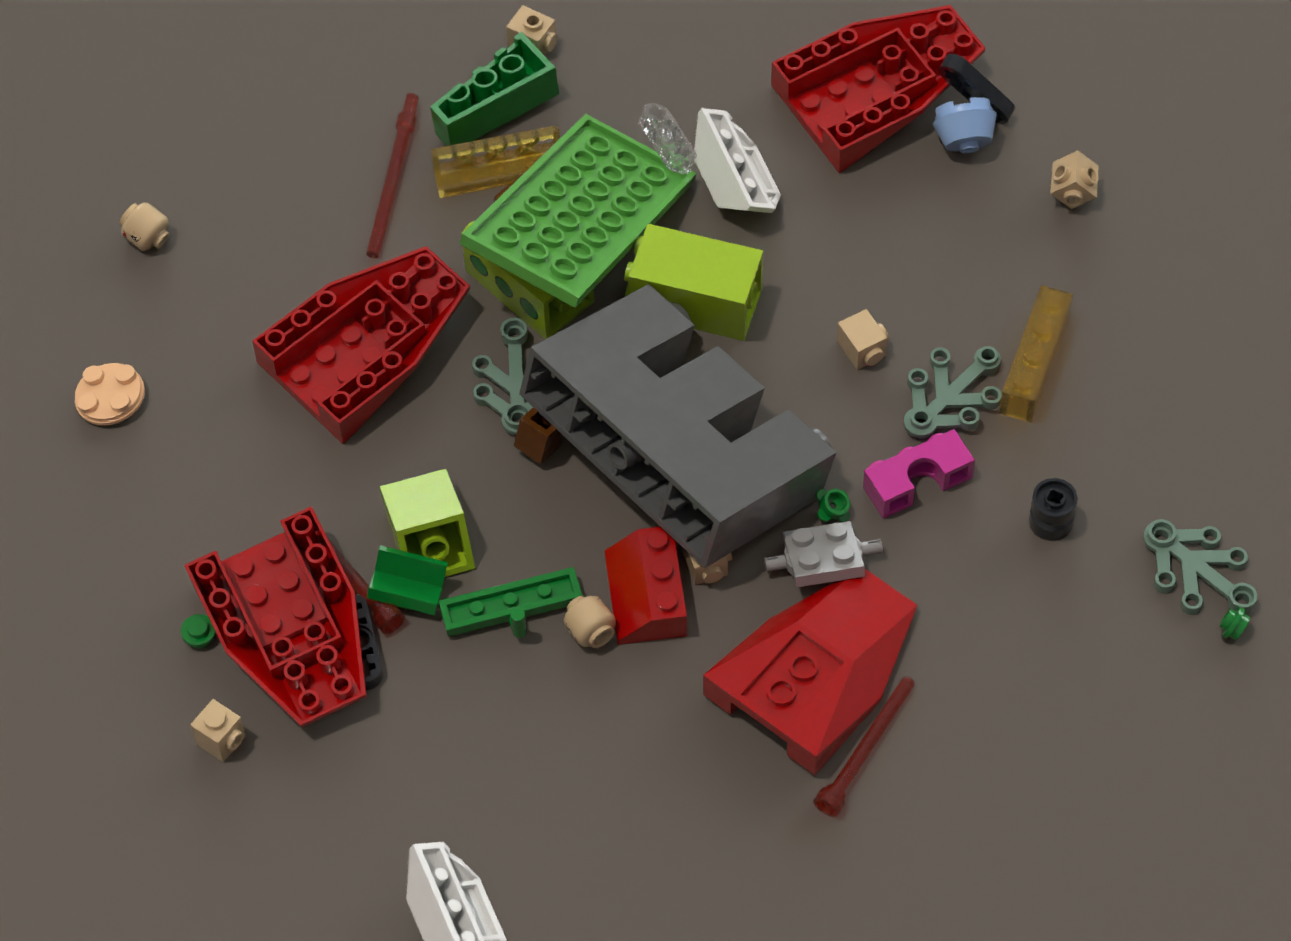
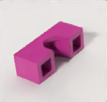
[863,429,975,519]

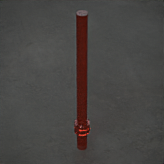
[366,93,419,258]

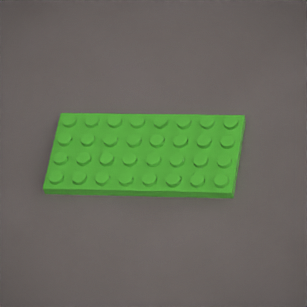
[459,114,697,308]

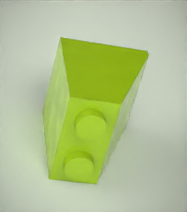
[380,469,475,577]

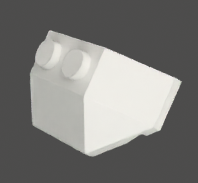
[694,108,781,213]
[406,842,507,941]

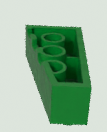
[430,31,559,152]

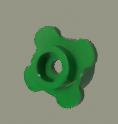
[816,489,850,522]

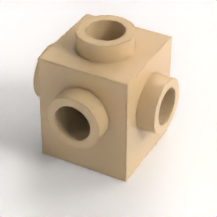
[1050,151,1099,209]

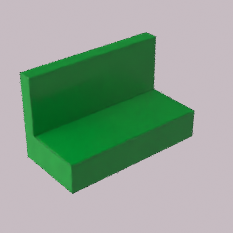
[367,545,448,615]

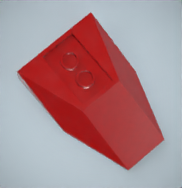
[771,5,986,173]
[252,246,470,445]
[184,506,367,728]
[703,569,917,775]

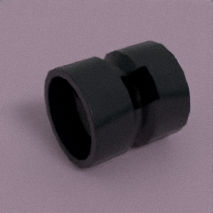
[1029,478,1078,541]

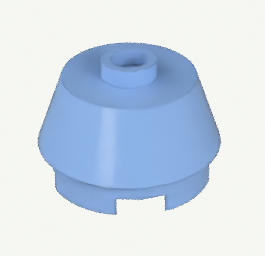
[933,97,997,153]

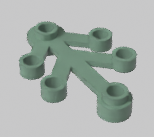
[472,318,533,435]
[904,346,1002,439]
[1143,519,1257,615]

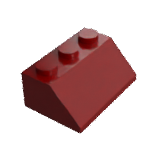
[604,526,687,645]

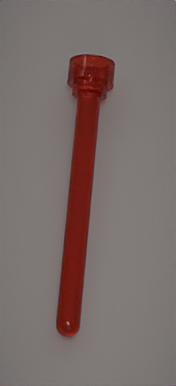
[328,539,405,634]
[813,676,914,817]

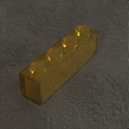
[999,285,1073,423]

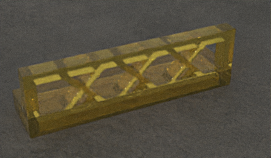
[430,125,560,198]

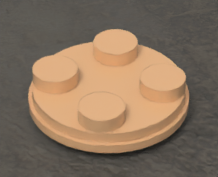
[75,363,145,426]

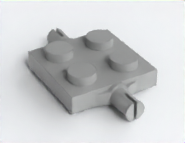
[764,521,883,588]

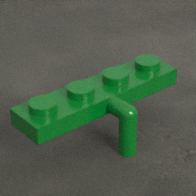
[438,567,583,638]

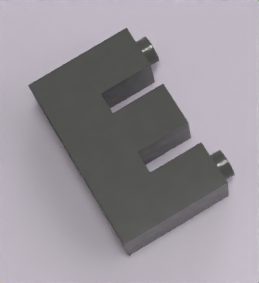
[519,284,837,568]

